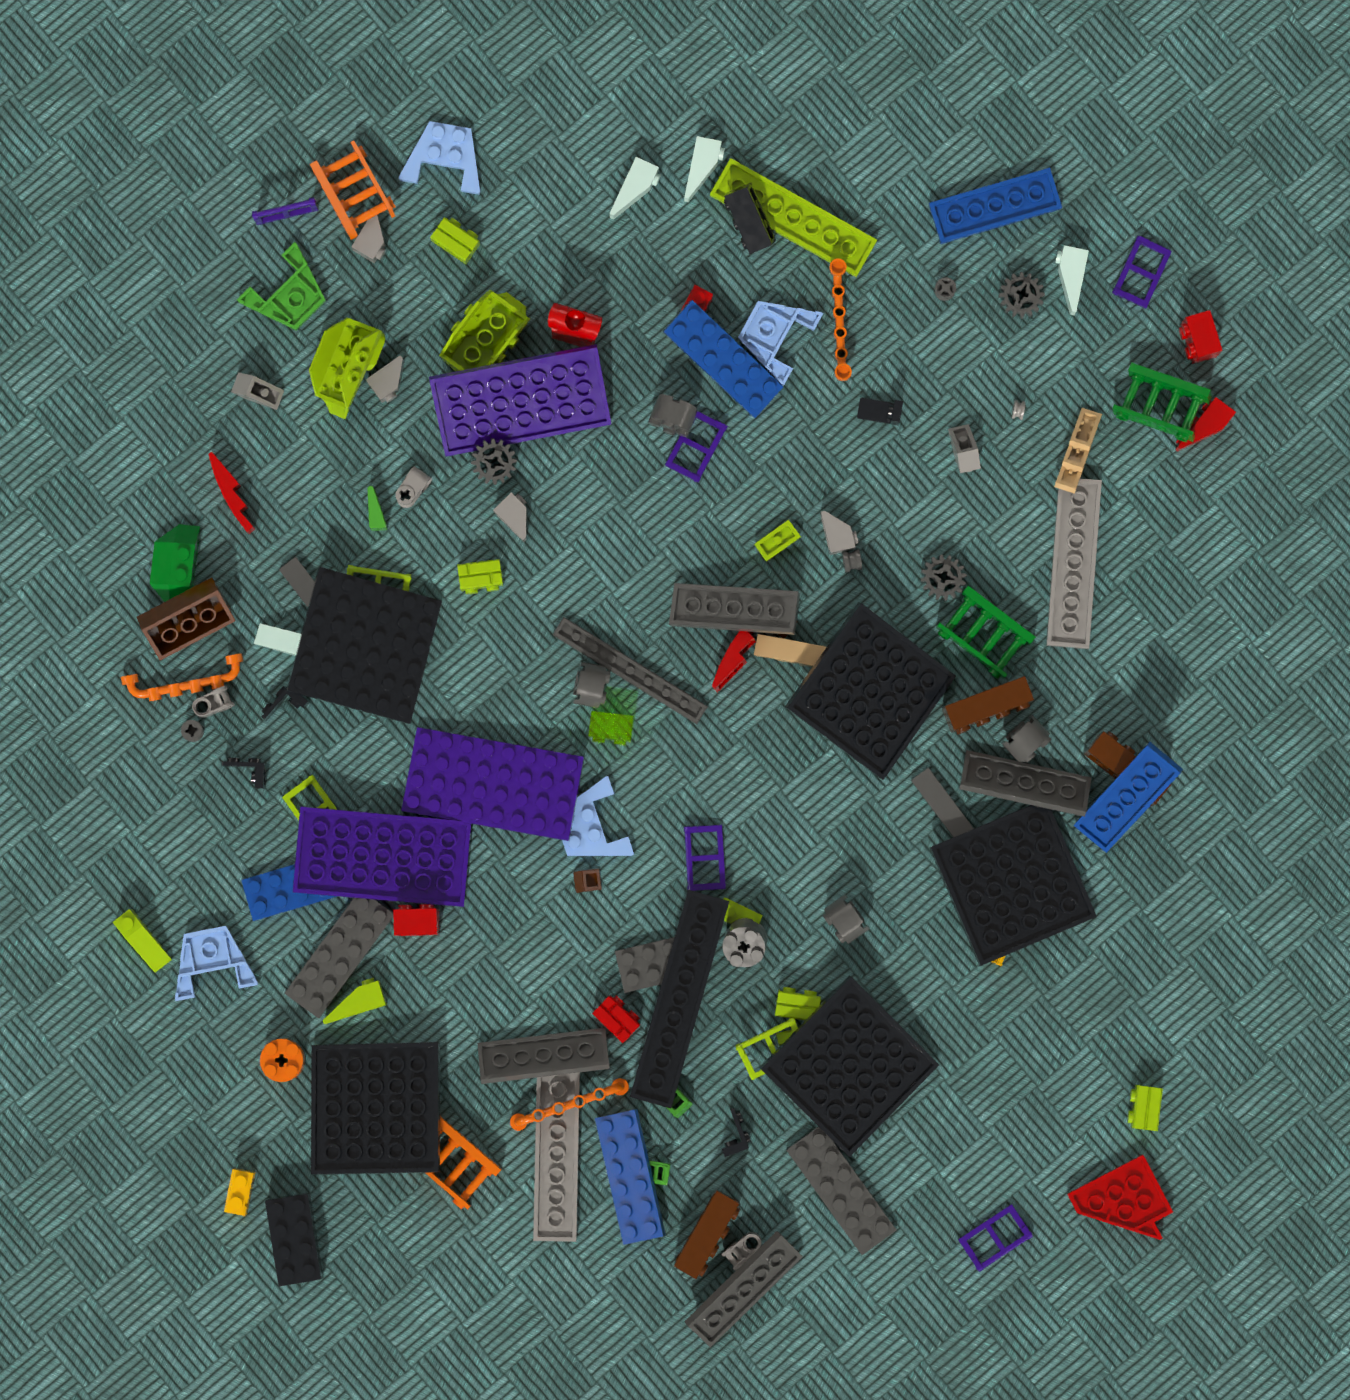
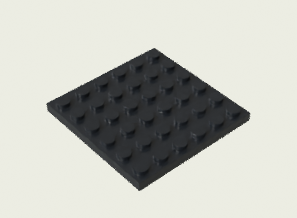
[286,567,442,724]
[785,602,956,780]
[930,805,1097,966]
[759,975,939,1157]
[311,1042,440,1175]

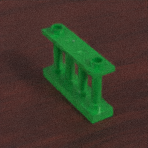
[1113,362,1212,442]
[936,586,1036,679]

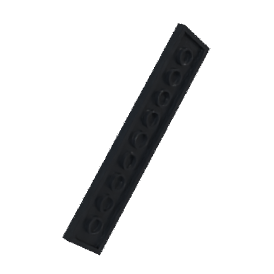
[630,890,729,1109]

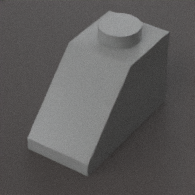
[351,215,386,264]
[366,355,404,403]
[231,372,284,410]
[948,424,981,473]
[493,492,527,542]
[820,511,858,555]

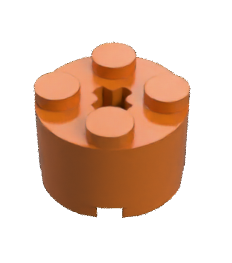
[260,1039,305,1082]

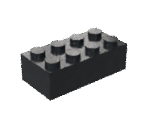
[265,1192,323,1287]

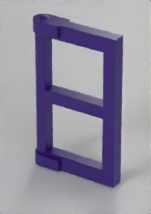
[252,197,319,225]
[1112,235,1172,309]
[665,411,728,483]
[684,825,726,891]
[958,1204,1033,1272]

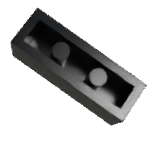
[724,183,776,254]

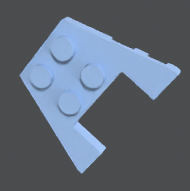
[399,121,480,195]
[738,301,823,386]
[562,776,634,856]
[175,926,259,1001]

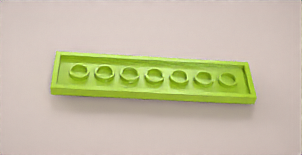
[710,158,877,278]

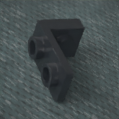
[857,398,903,426]
[261,686,310,721]
[221,758,266,789]
[722,1107,751,1157]

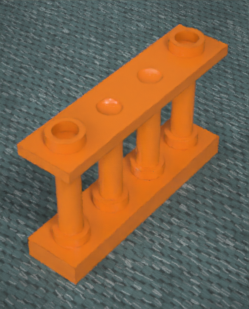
[310,141,396,240]
[426,1116,502,1210]

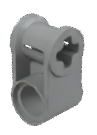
[396,466,432,508]
[192,686,235,718]
[721,1232,762,1271]

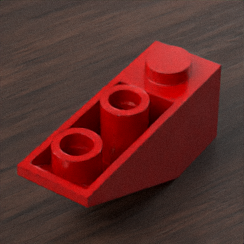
[1175,397,1236,452]

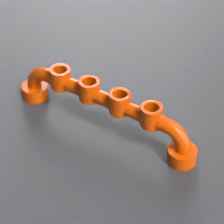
[829,258,852,381]
[121,653,243,702]
[510,1078,629,1131]

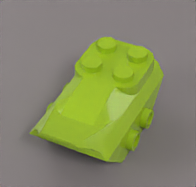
[439,290,530,371]
[309,317,385,420]

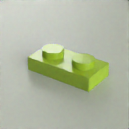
[754,520,801,562]
[723,897,763,924]

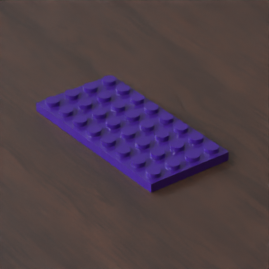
[429,344,611,457]
[401,727,585,841]
[293,807,471,907]

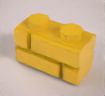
[224,1168,256,1216]

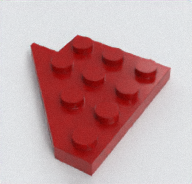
[1067,1154,1173,1240]

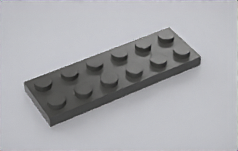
[669,583,800,635]
[959,750,1092,817]
[284,898,393,1019]
[477,1028,610,1084]
[786,1127,896,1255]
[684,1231,803,1347]

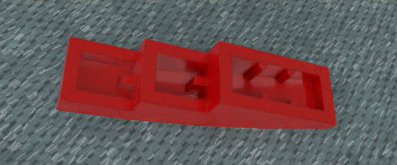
[208,452,255,534]
[712,631,756,693]

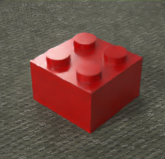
[1179,310,1223,364]
[393,904,439,936]

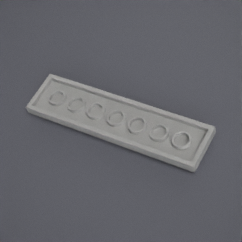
[1046,478,1102,649]
[533,1072,580,1242]

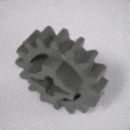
[998,272,1045,319]
[470,438,517,485]
[920,555,967,601]

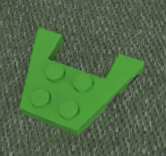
[237,242,326,331]

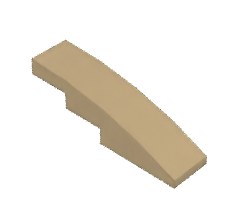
[1055,408,1102,494]
[754,634,826,667]

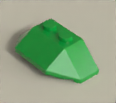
[150,524,200,602]

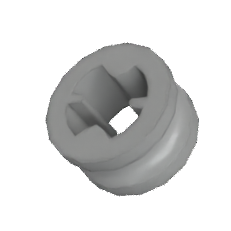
[1012,400,1025,420]

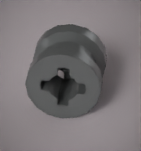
[934,277,956,301]
[842,549,862,573]
[181,720,204,742]

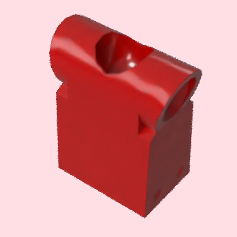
[548,303,602,347]

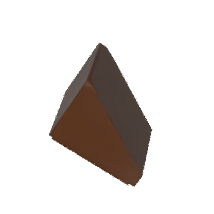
[573,869,602,893]

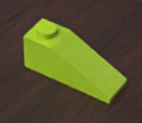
[113,909,172,973]
[323,978,387,1024]

